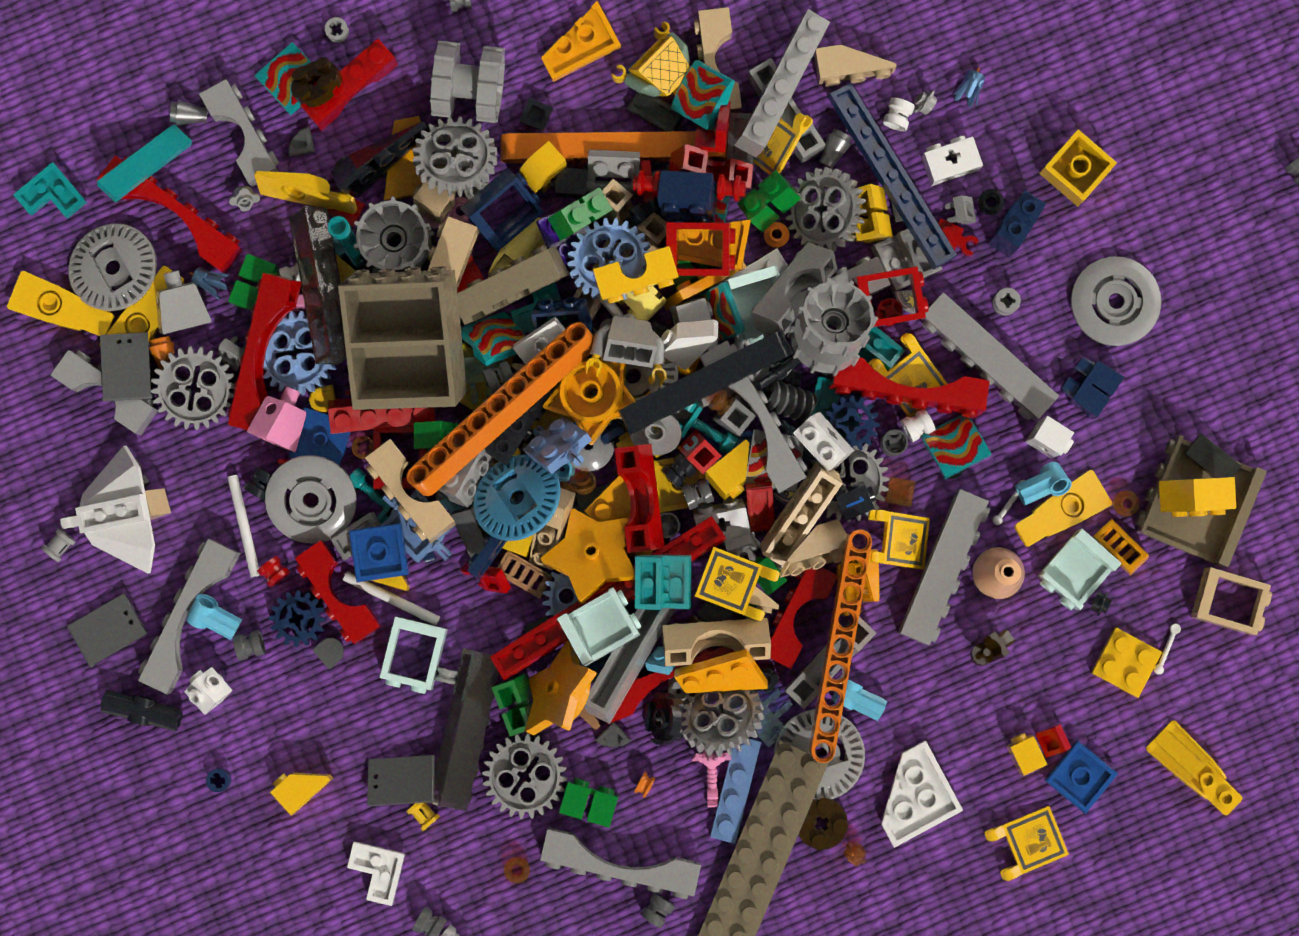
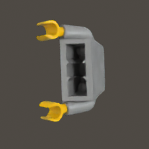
[585,314,667,386]

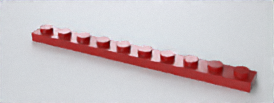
[490,516,727,680]

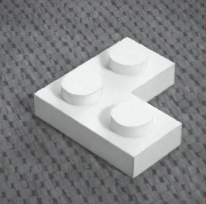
[347,841,405,906]

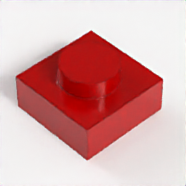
[1035,724,1071,758]

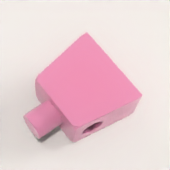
[247,386,306,452]

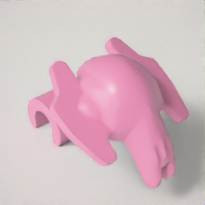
[692,749,731,807]

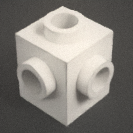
[184,667,232,715]

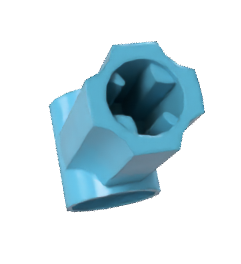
[1015,462,1072,505]
[186,594,242,640]
[831,680,887,721]

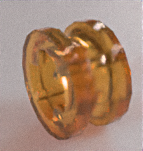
[709,390,734,416]
[352,436,373,460]

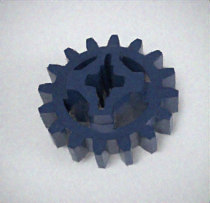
[825,396,880,451]
[269,591,327,647]

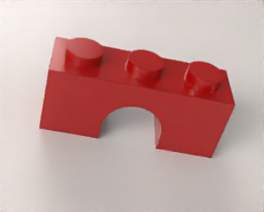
[669,144,753,191]

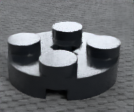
[645,692,684,745]

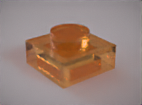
[885,477,916,507]

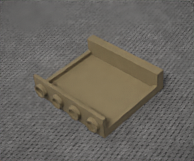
[1135,435,1267,568]

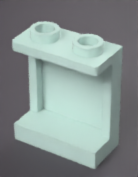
[723,265,789,344]
[1037,529,1121,610]
[557,587,642,666]

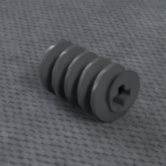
[762,381,817,423]

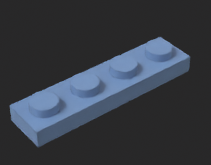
[710,738,761,844]

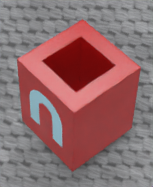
[678,430,721,474]

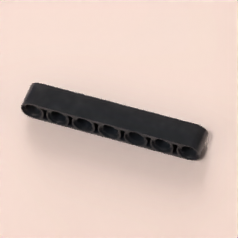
[618,330,793,435]

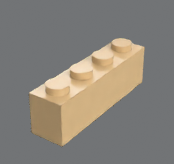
[423,217,479,290]

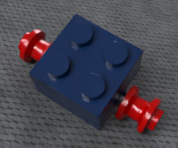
[633,170,746,222]

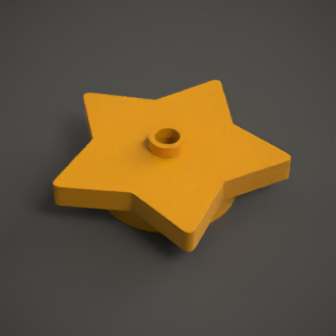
[543,357,636,445]
[541,508,635,604]
[525,641,597,735]

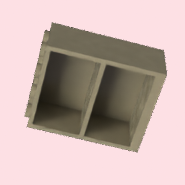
[338,266,467,410]

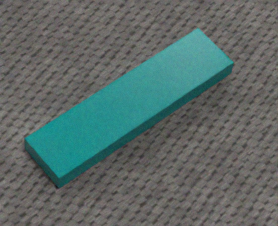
[97,124,192,203]

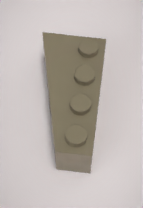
[457,245,569,325]

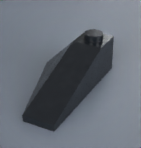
[331,121,430,198]

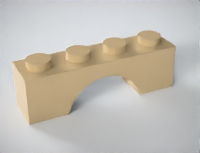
[694,7,742,115]
[365,439,456,544]
[662,618,771,666]

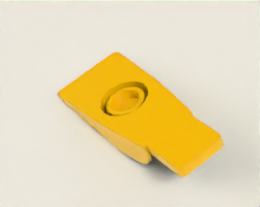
[254,171,357,214]
[99,266,184,347]
[7,271,114,336]
[1014,470,1112,547]
[1146,720,1243,815]

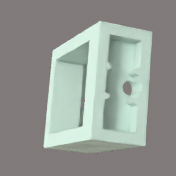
[380,617,448,694]

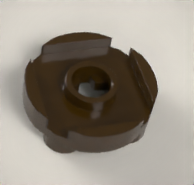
[291,57,342,107]
[799,798,848,850]

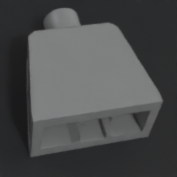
[156,270,211,334]

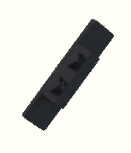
[485,382,559,465]

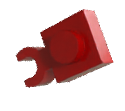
[938,219,979,257]

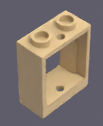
[1191,567,1272,635]

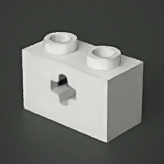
[921,136,983,186]
[793,412,855,472]
[1025,416,1074,458]

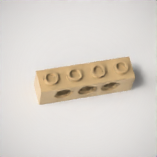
[760,461,843,566]

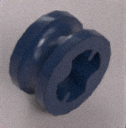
[206,768,232,792]

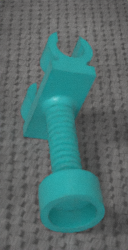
[328,216,362,263]
[676,402,738,455]
[350,468,393,525]

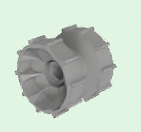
[430,41,505,123]
[354,197,435,273]
[787,277,878,376]

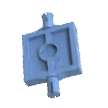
[524,416,592,474]
[381,490,455,563]

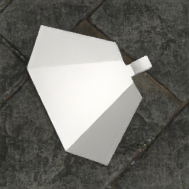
[60,446,155,574]

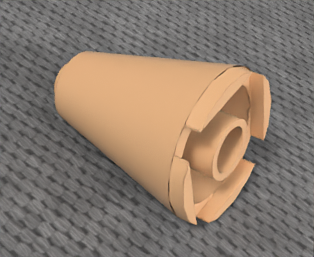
[972,547,1025,599]

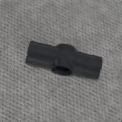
[100,690,183,731]

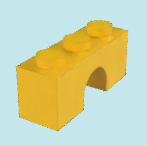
[592,246,679,304]

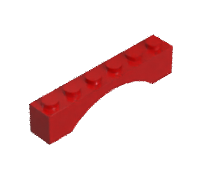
[97,155,243,274]
[228,273,302,431]
[829,357,990,418]
[607,646,736,724]

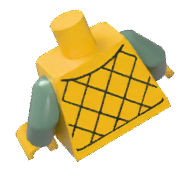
[611,21,690,97]

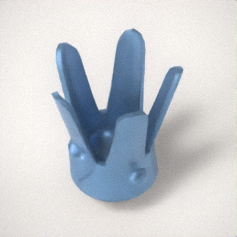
[953,68,985,107]
[190,266,229,300]

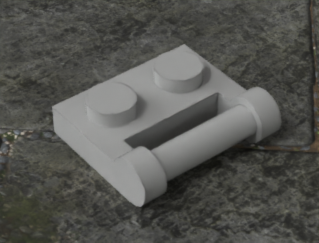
[587,150,640,195]

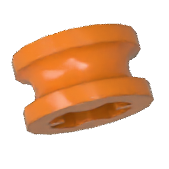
[634,771,656,798]

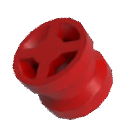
[875,298,903,326]
[257,556,290,588]

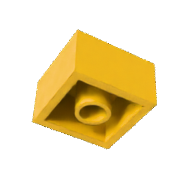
[1039,129,1117,207]
[1159,477,1236,517]

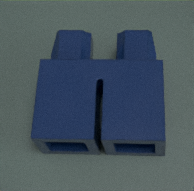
[1060,357,1125,420]

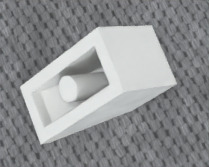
[661,320,718,371]

